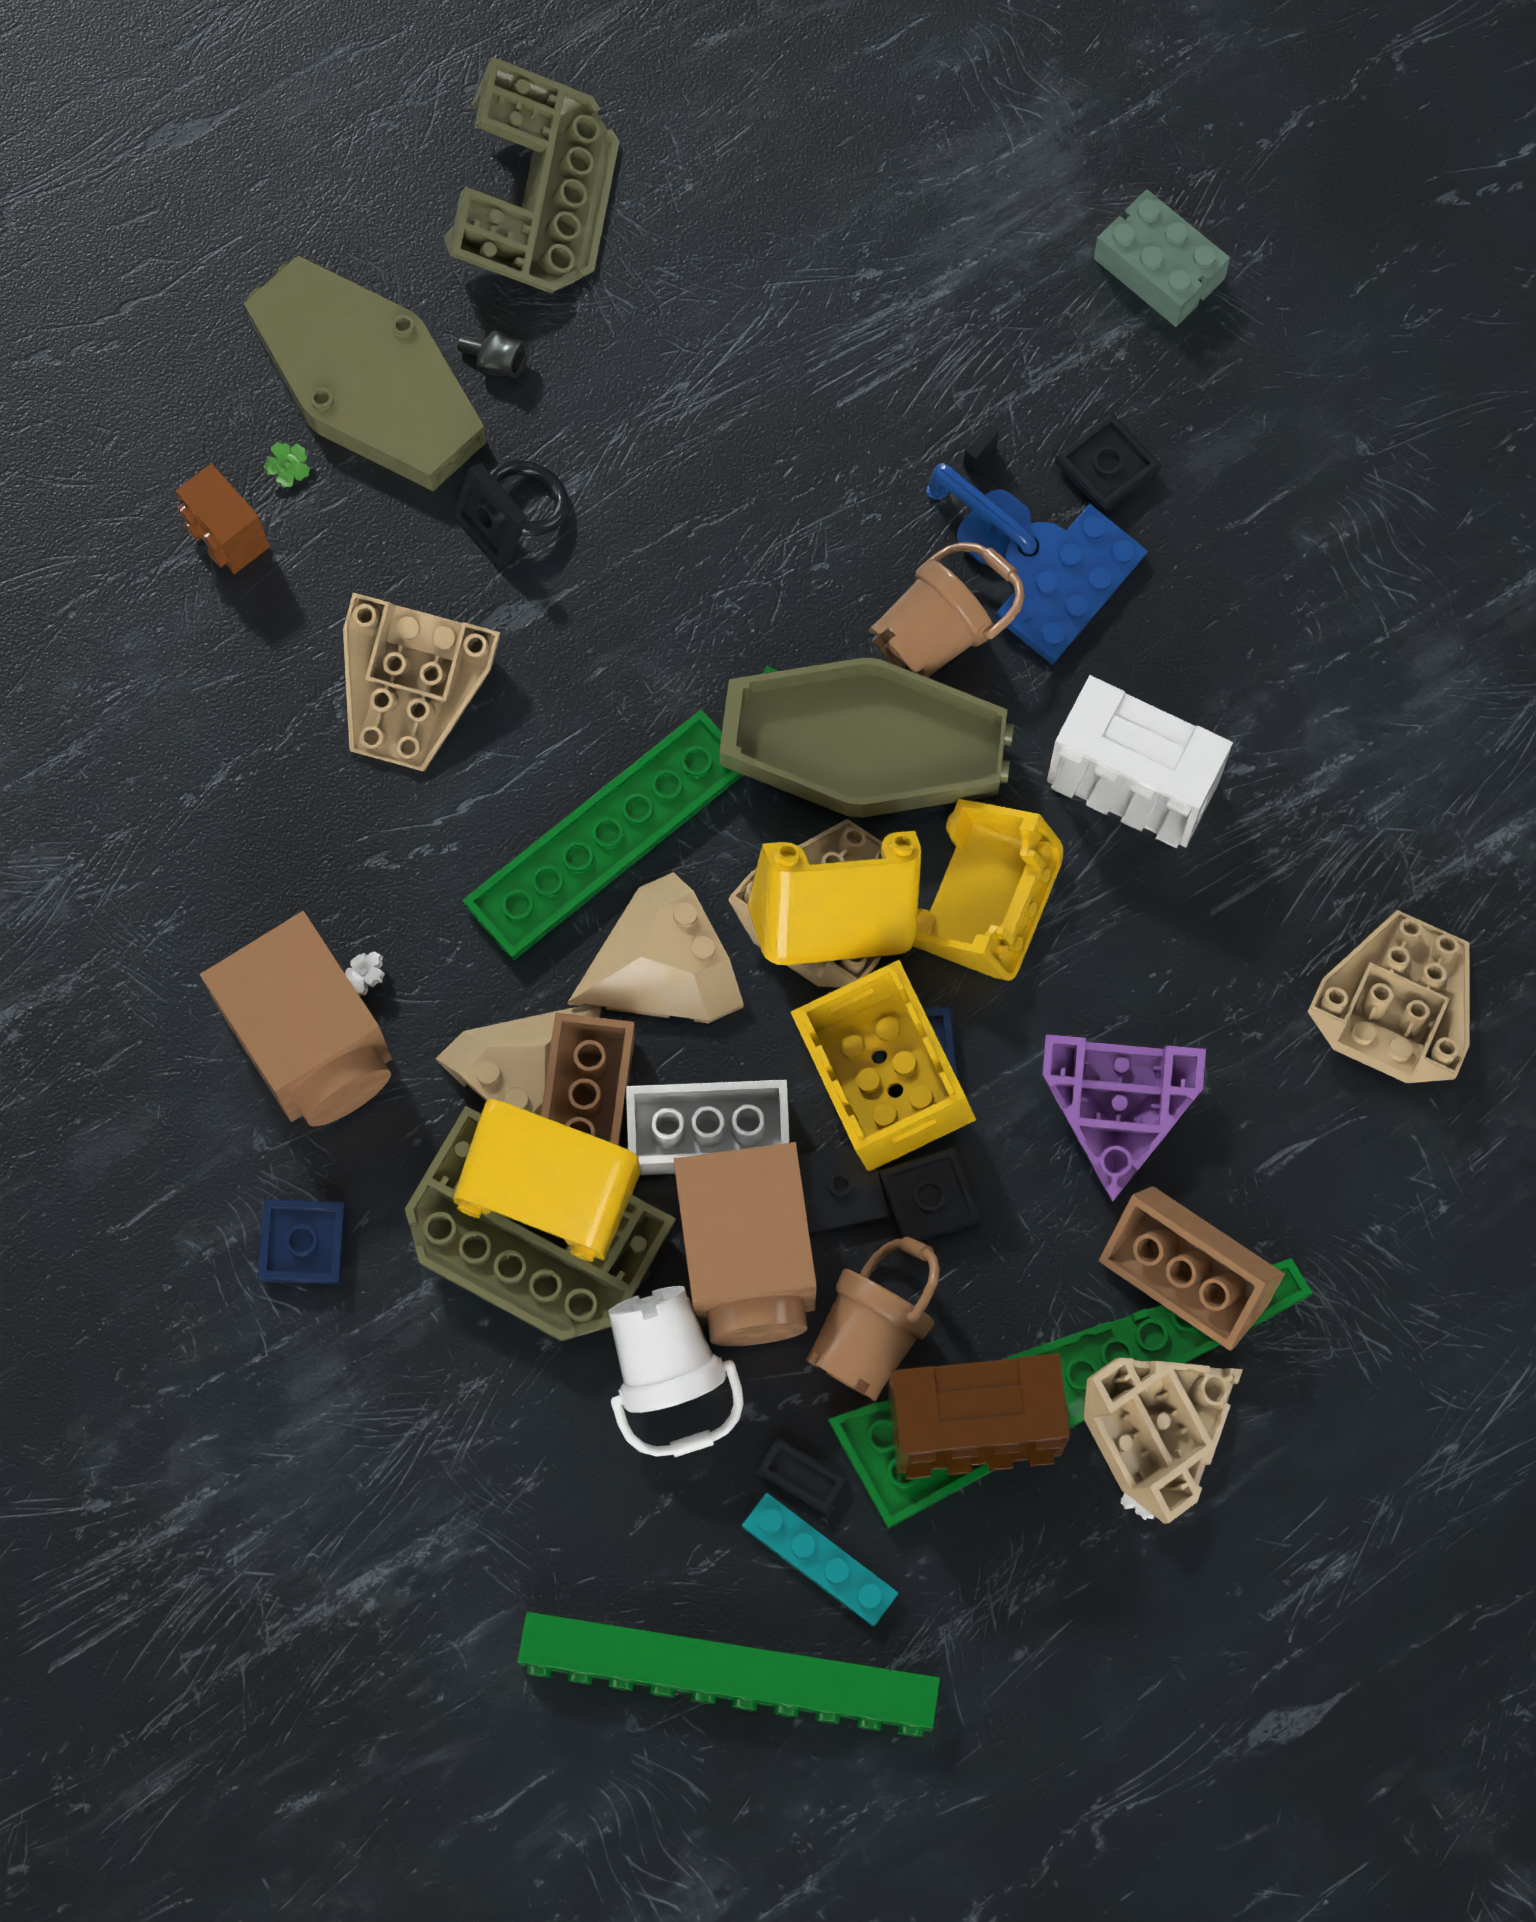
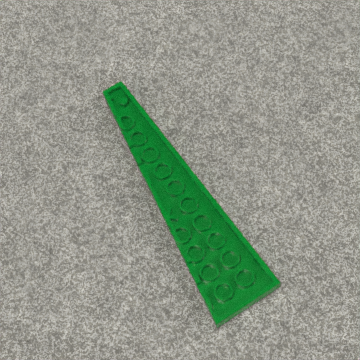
[828,1258,1312,1529]

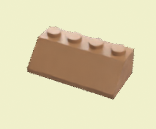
[541,1013,635,1146]
[1099,1186,1285,1350]

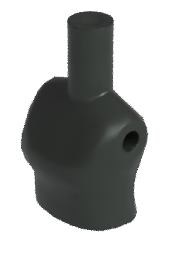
[457,331,529,378]

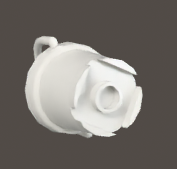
[608,1286,744,1457]

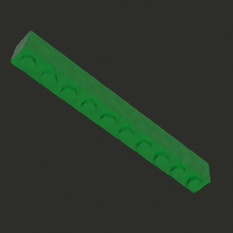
[518,1612,940,1737]

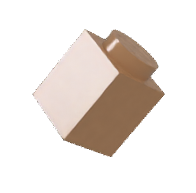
[200,911,392,1126]
[673,1142,816,1346]

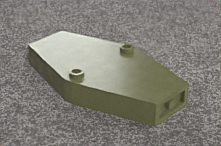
[244,256,487,491]
[719,657,1014,818]

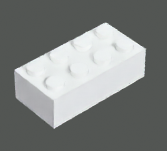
[626,1080,789,1175]

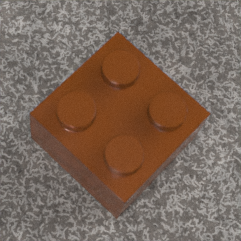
[175,463,269,574]

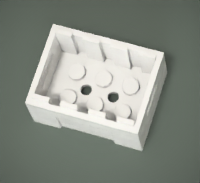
[1047,675,1233,848]

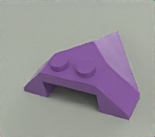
[1042,1034,1206,1202]

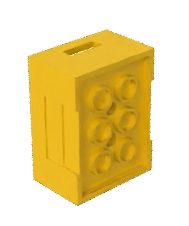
[791,960,976,1172]

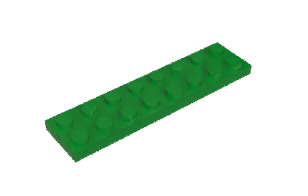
[462,709,744,961]

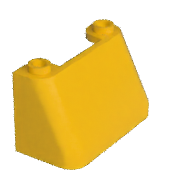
[912,799,1063,981]
[747,831,921,965]
[453,1099,641,1262]

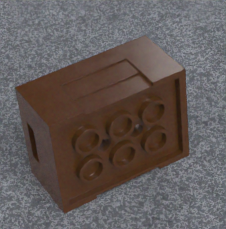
[888,1353,1070,1480]

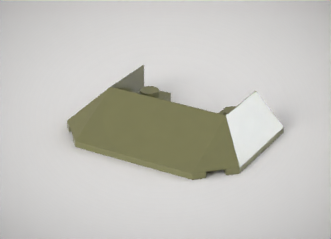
[443,57,619,293]
[405,1106,676,1341]

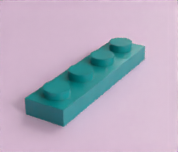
[742,1493,898,1628]

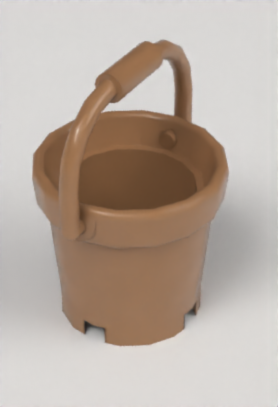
[868,542,1025,678]
[806,1237,940,1401]

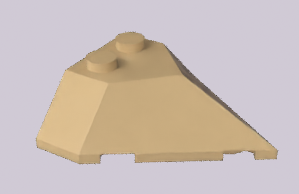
[568,872,744,1024]
[436,1004,602,1116]
[1084,1357,1243,1524]

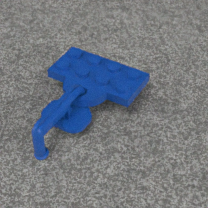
[926,463,1148,665]

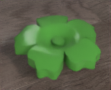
[263,442,310,488]

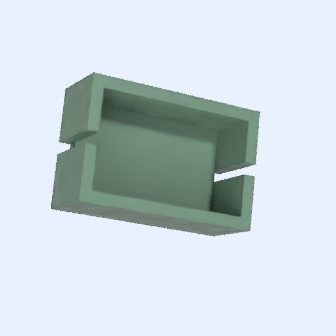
[1094,189,1230,327]

